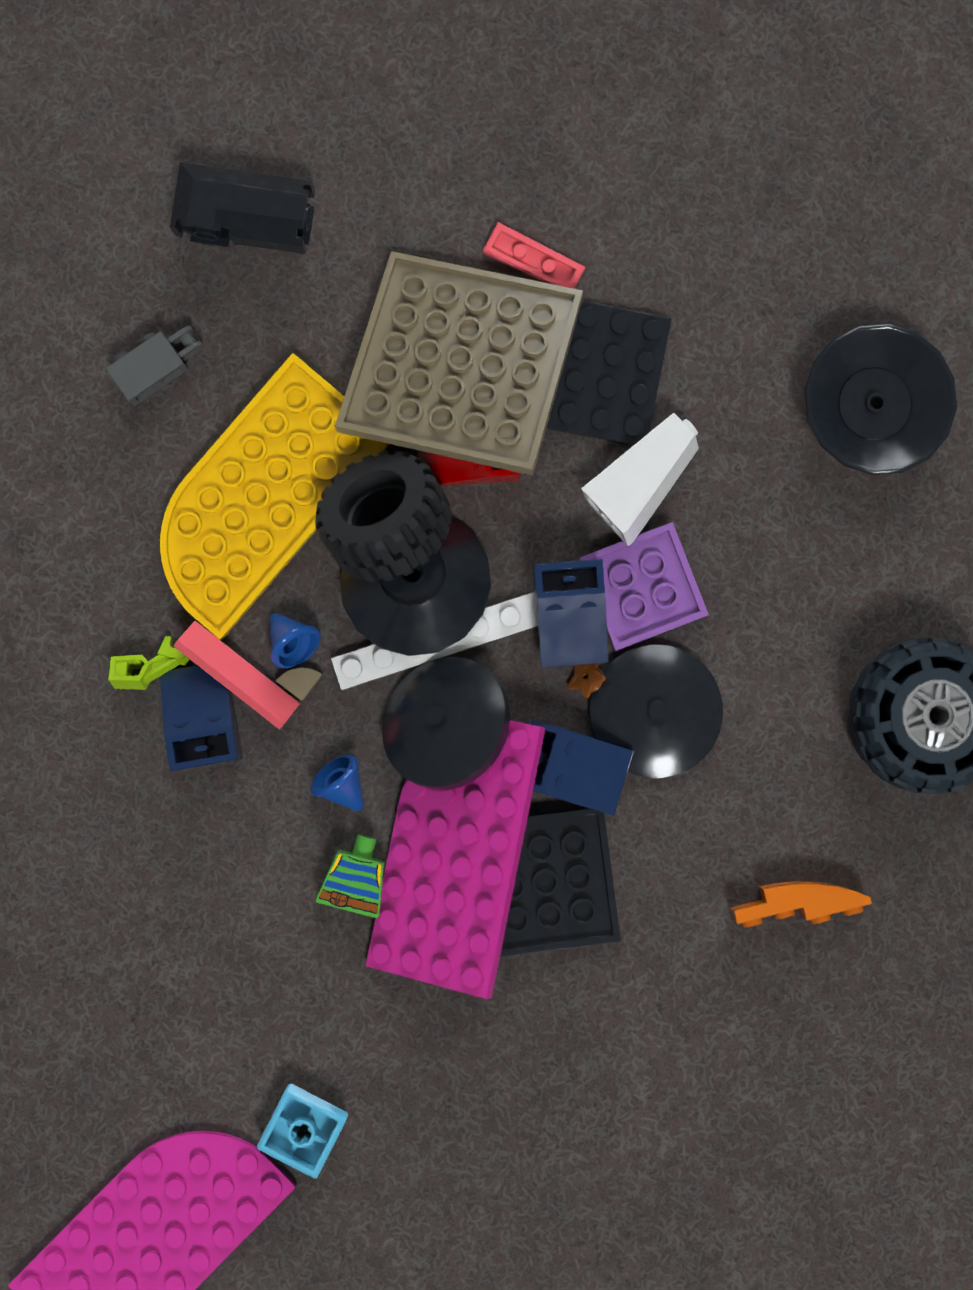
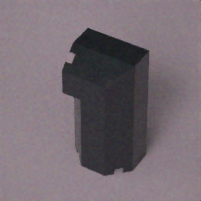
[170,162,315,254]

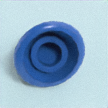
[269,613,321,669]
[310,755,364,811]

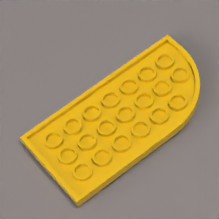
[160,353,390,640]

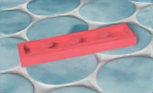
[174,621,300,730]

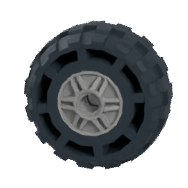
[847,638,973,794]

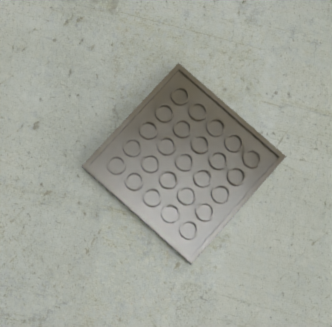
[335,251,583,476]

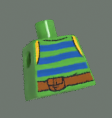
[316,834,385,919]

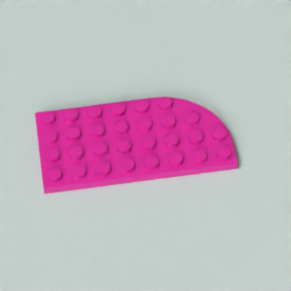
[366,721,545,999]
[8,1131,297,1290]

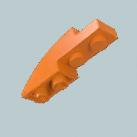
[730,881,872,928]

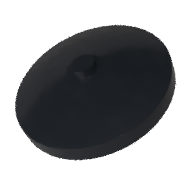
[589,644,723,778]
[382,657,510,791]

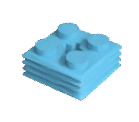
[257,1084,348,1178]

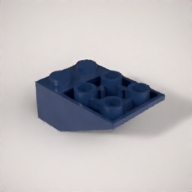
[533,559,608,668]
[160,665,243,771]
[530,719,634,816]

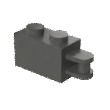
[106,326,204,407]

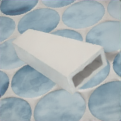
[581,413,699,546]

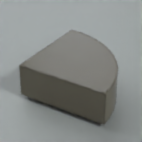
[276,668,323,701]

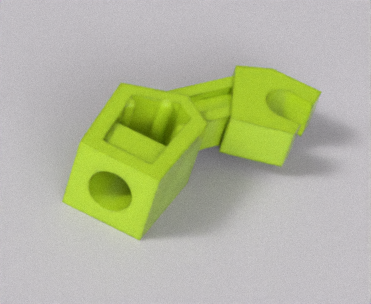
[108,636,189,690]

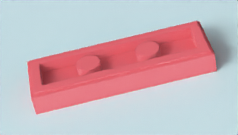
[483,222,585,289]

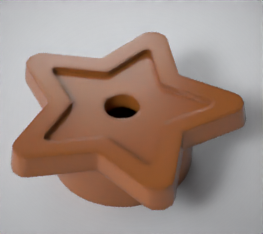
[568,663,606,698]

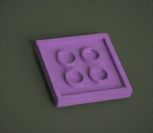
[579,522,709,651]

